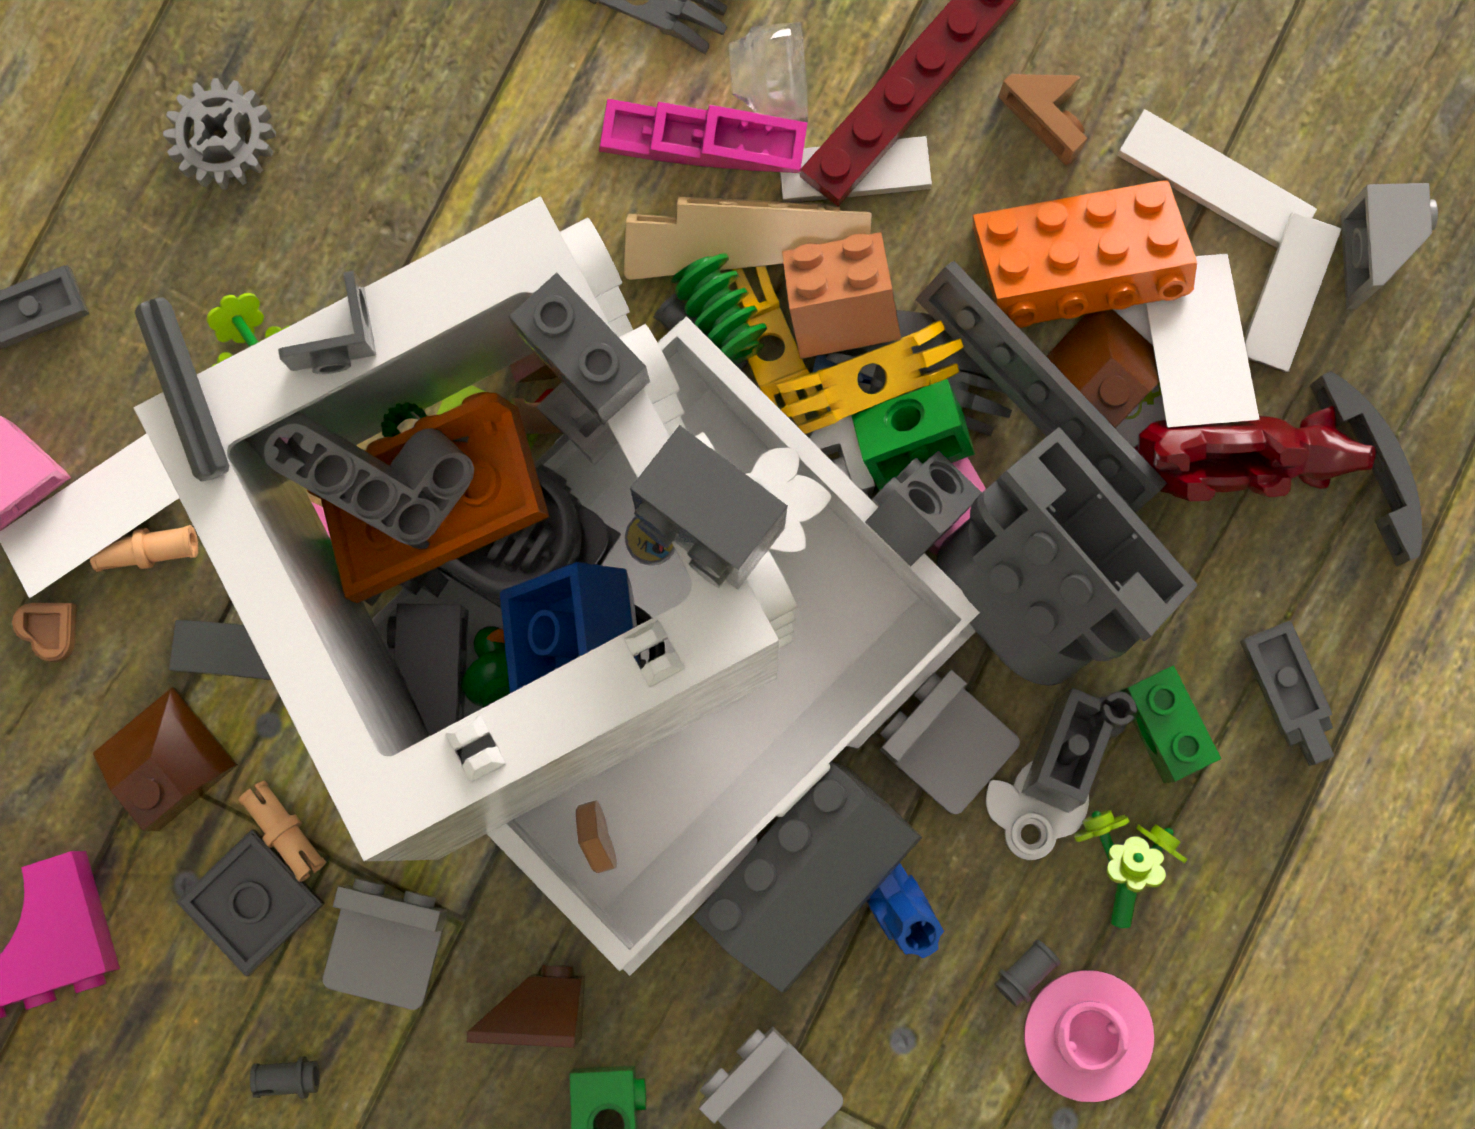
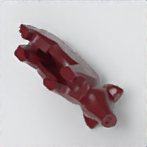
[1133,406,1376,501]

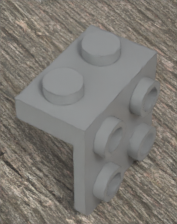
[879,670,1020,814]
[323,878,448,1010]
[699,1026,843,1129]

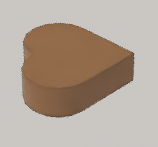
[12,603,77,663]
[576,800,617,873]

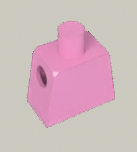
[0,416,71,531]

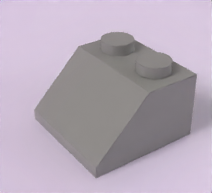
[1341,183,1438,309]

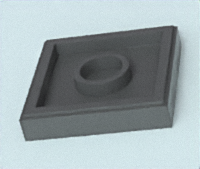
[176,829,325,977]

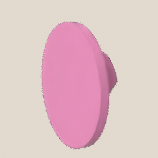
[1024,970,1154,1102]

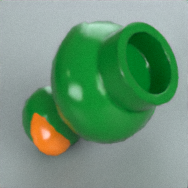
[461,626,510,708]

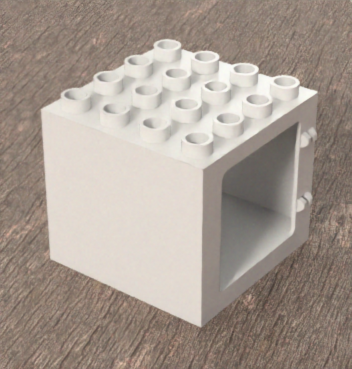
[133,196,797,861]

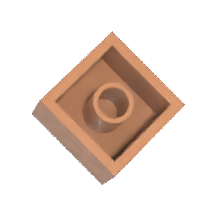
[782,232,901,359]

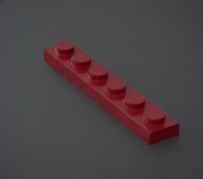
[800,0,1021,207]

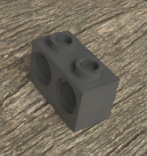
[509,272,650,425]
[865,450,982,566]

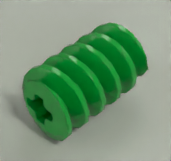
[671,253,768,365]

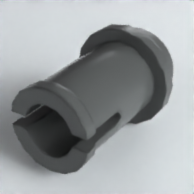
[994,939,1061,1007]
[250,1056,320,1099]

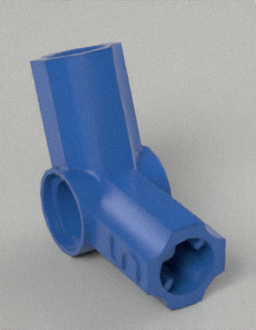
[867,863,944,958]

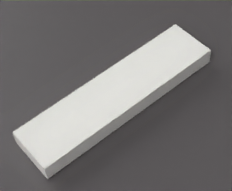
[1117,109,1317,249]

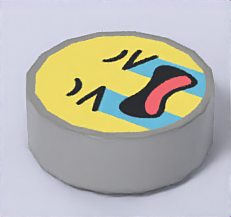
[625,517,676,566]

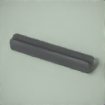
[135,298,229,481]

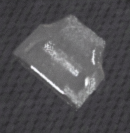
[729,22,808,122]

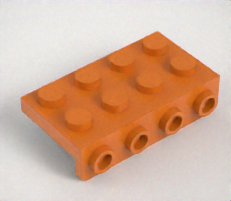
[973,180,1197,328]
[307,392,549,603]

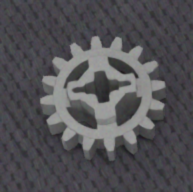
[163,78,276,190]

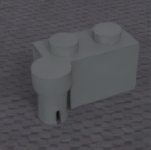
[1021,687,1137,813]

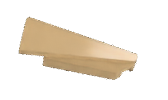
[624,196,872,280]

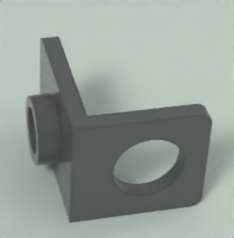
[278,271,376,374]

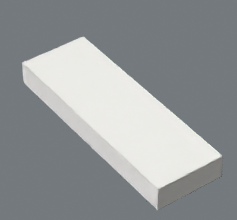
[780,136,932,202]
[1244,212,1342,372]

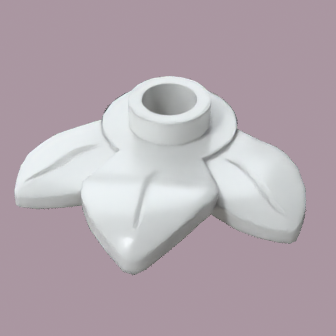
[746,448,831,553]
[986,761,1089,860]

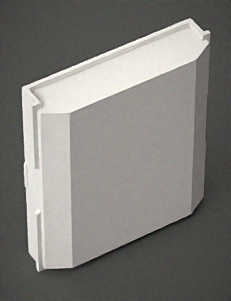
[372,316,980,976]

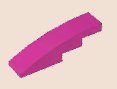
[599,98,808,173]

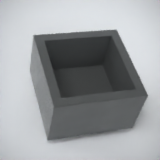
[630,425,788,589]

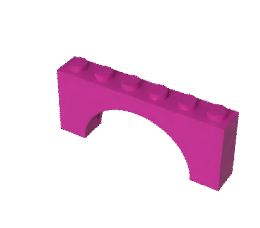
[0,851,120,1019]

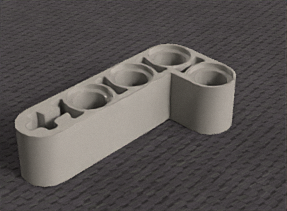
[245,411,474,545]

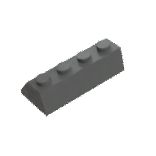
[693,761,922,993]

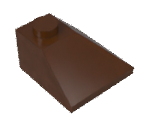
[1046,309,1159,429]
[93,687,238,831]
[466,965,585,1048]

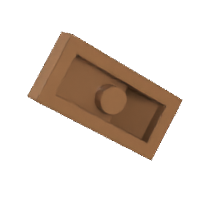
[998,74,1088,166]

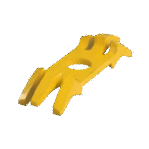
[731,266,828,434]
[776,320,964,434]

